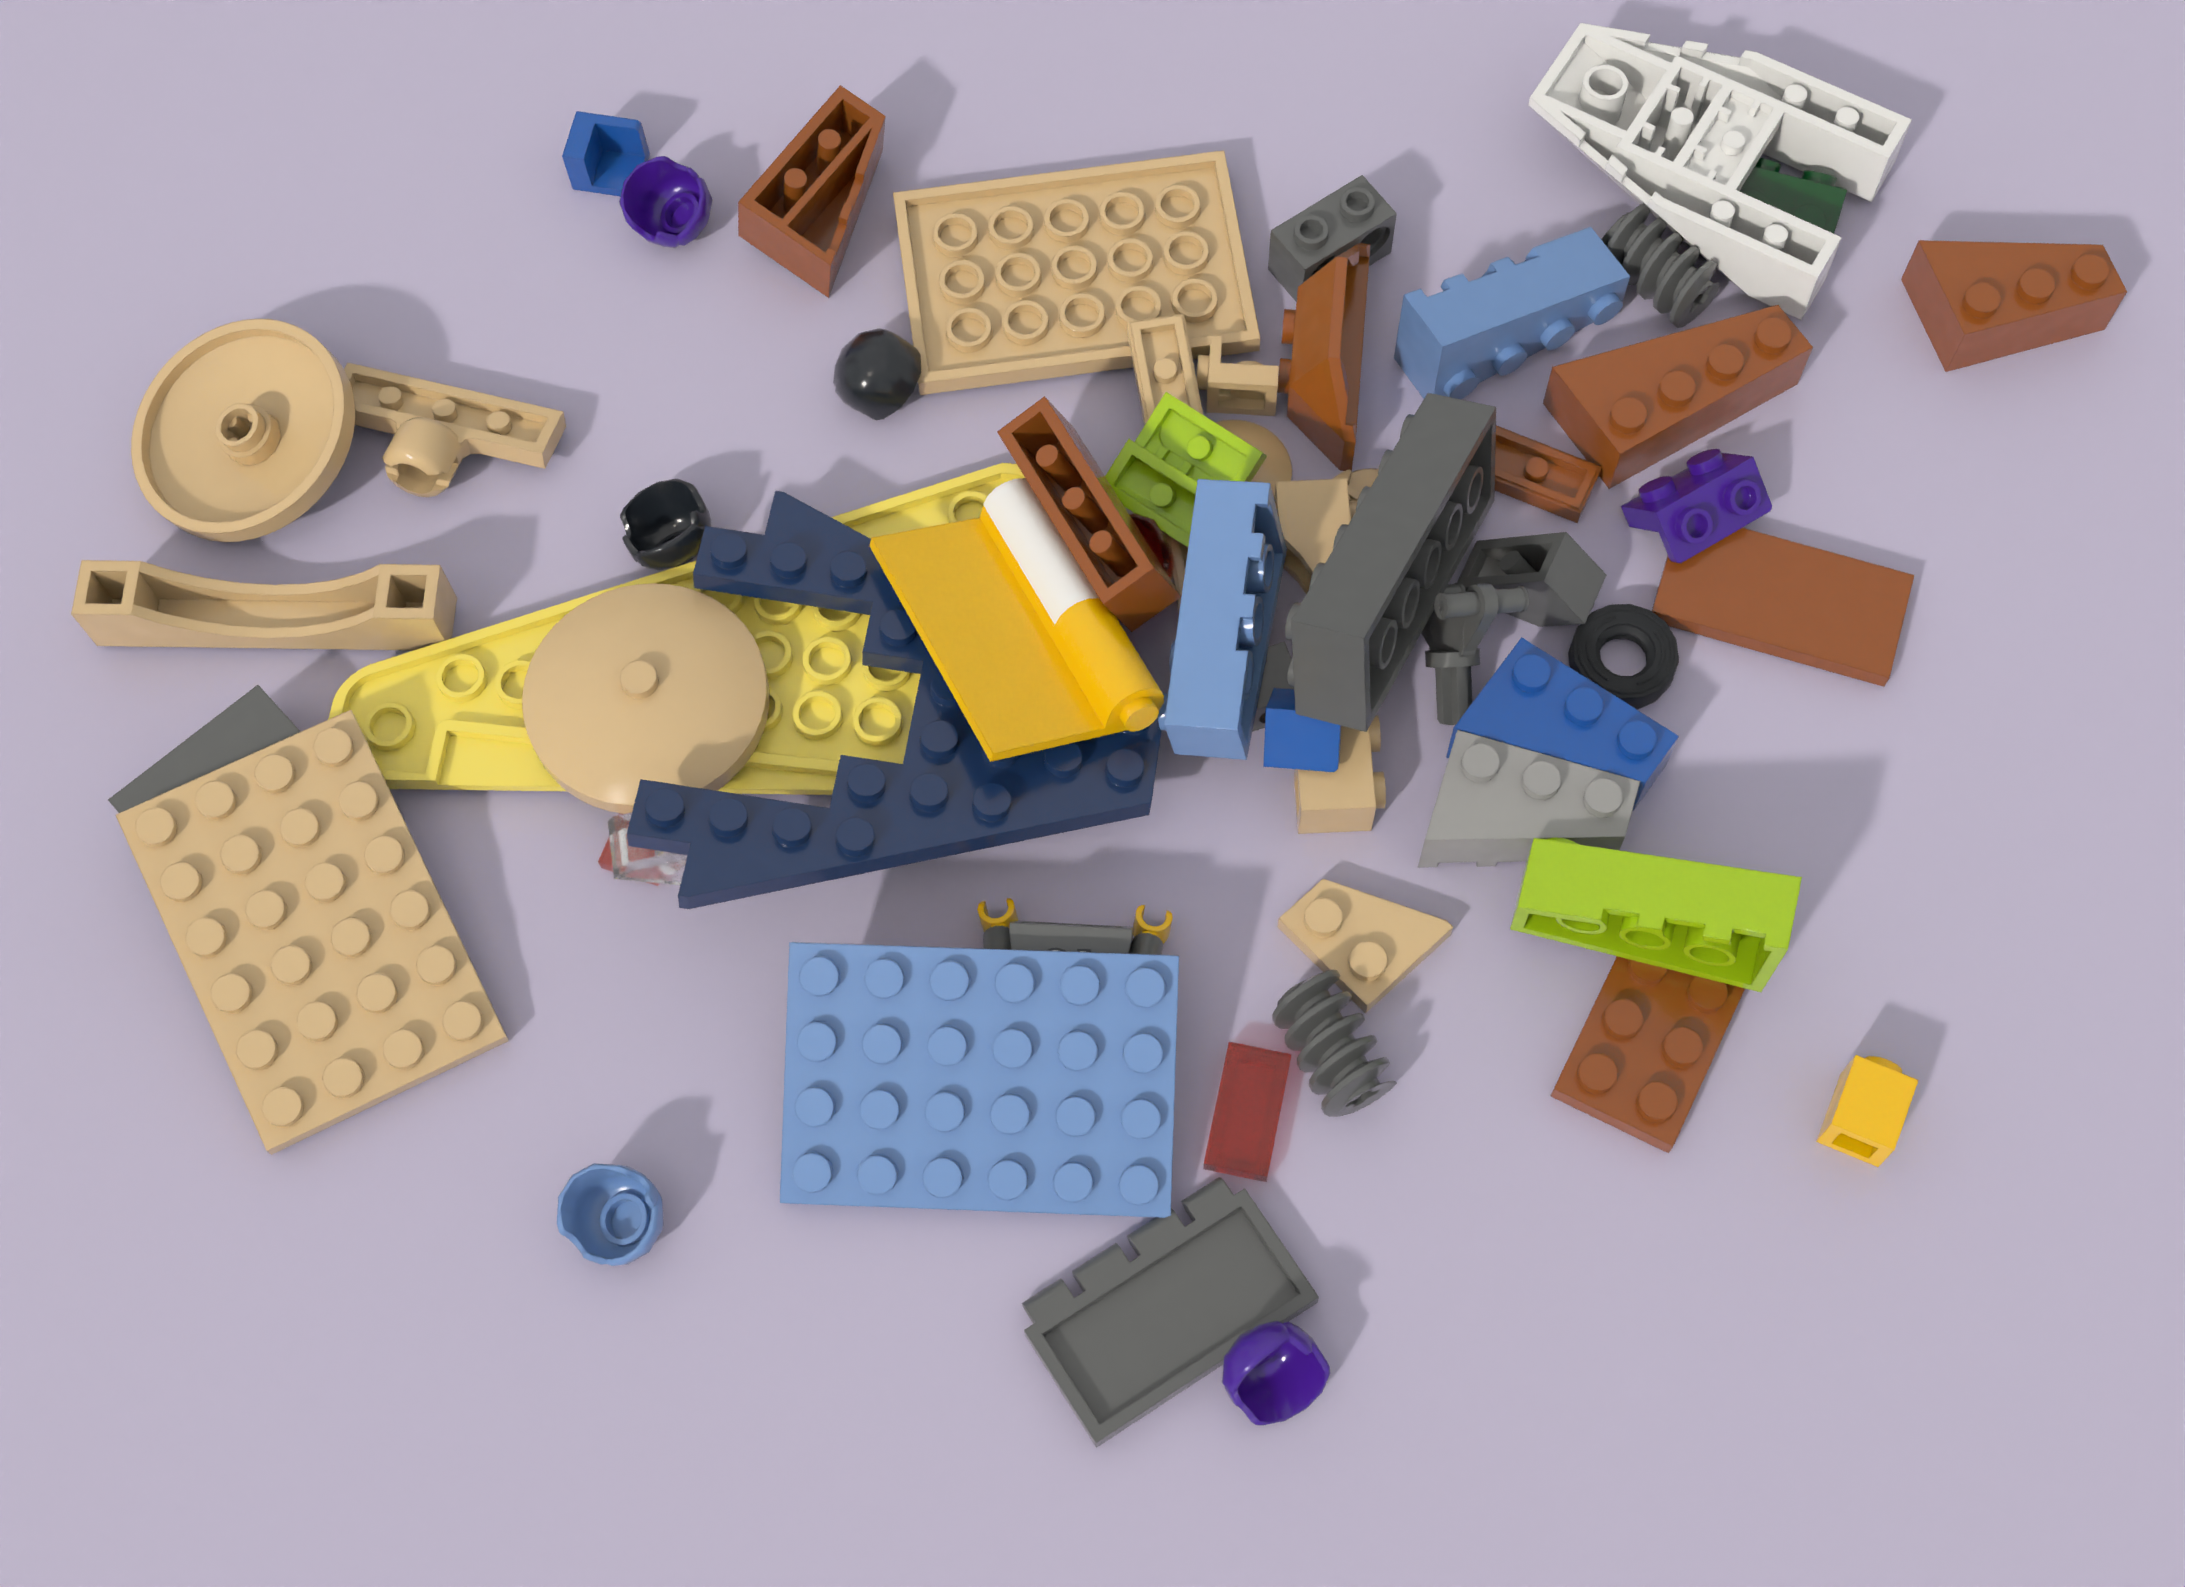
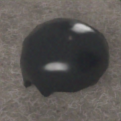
[833,328,921,420]
[620,478,712,570]

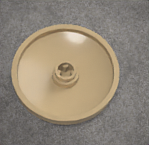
[131,319,355,542]
[522,583,770,814]

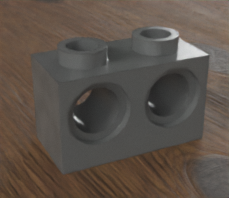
[1268,175,1397,302]

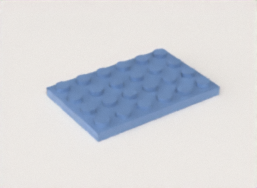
[780,942,1179,1218]

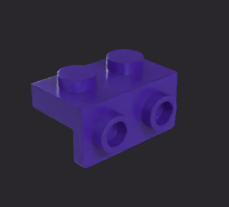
[1621,449,1772,563]

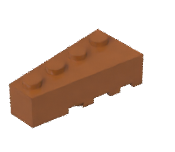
[1543,305,1813,489]

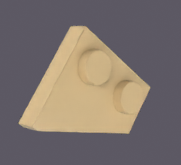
[1277,879,1453,1014]

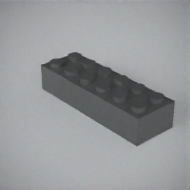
[1285,393,1496,732]

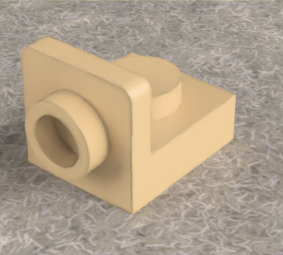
[1197,335,1279,416]

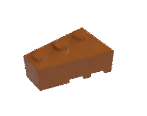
[738,85,886,298]
[1901,240,2127,372]

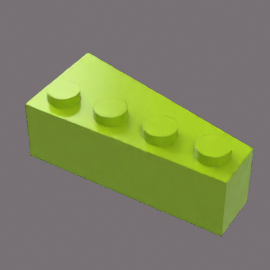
[1510,837,1802,992]

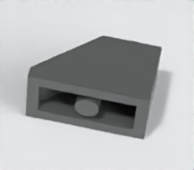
[1457,532,1607,627]

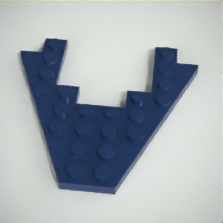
[627,491,1162,909]

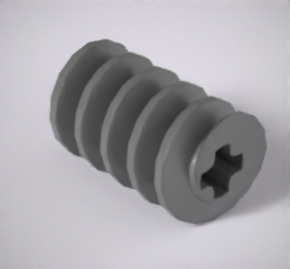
[1601,203,1720,328]
[1272,969,1397,1117]

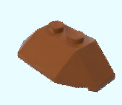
[1277,243,1371,472]

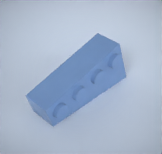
[1394,227,1630,399]
[1158,479,1287,760]

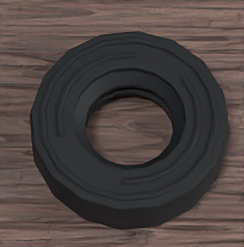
[1568,604,1679,710]

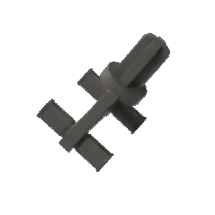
[1421,583,1529,725]

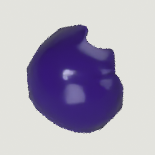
[619,156,713,248]
[1222,1321,1330,1425]

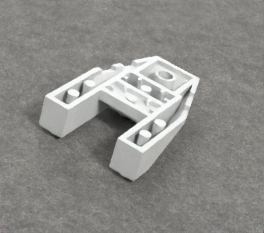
[1528,23,1912,320]

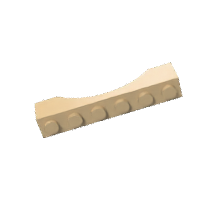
[1274,478,1386,834]
[71,560,457,650]

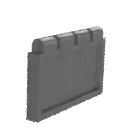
[1022,1177,1319,1448]

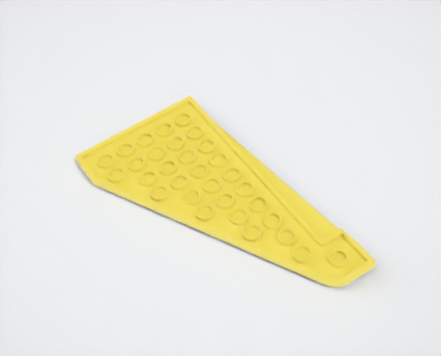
[328,463,1025,795]

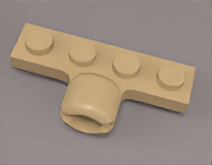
[344,362,566,498]

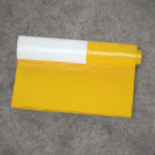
[869,478,1164,762]

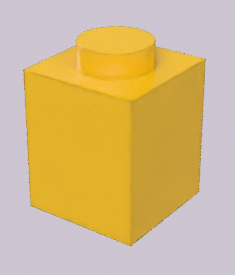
[1816,1055,1919,1167]

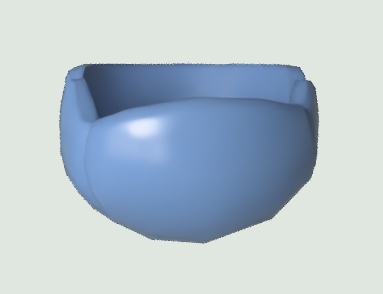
[557,1163,664,1266]

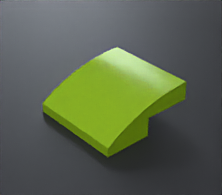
[1105,392,1267,547]

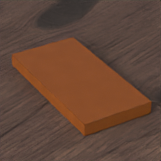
[1652,528,1914,687]

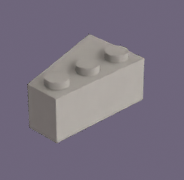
[1418,730,1640,868]

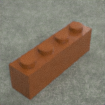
[997,396,1181,632]

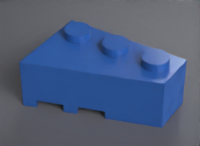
[1446,637,1679,811]

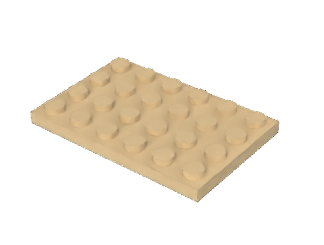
[893,150,1260,395]
[115,710,509,1155]

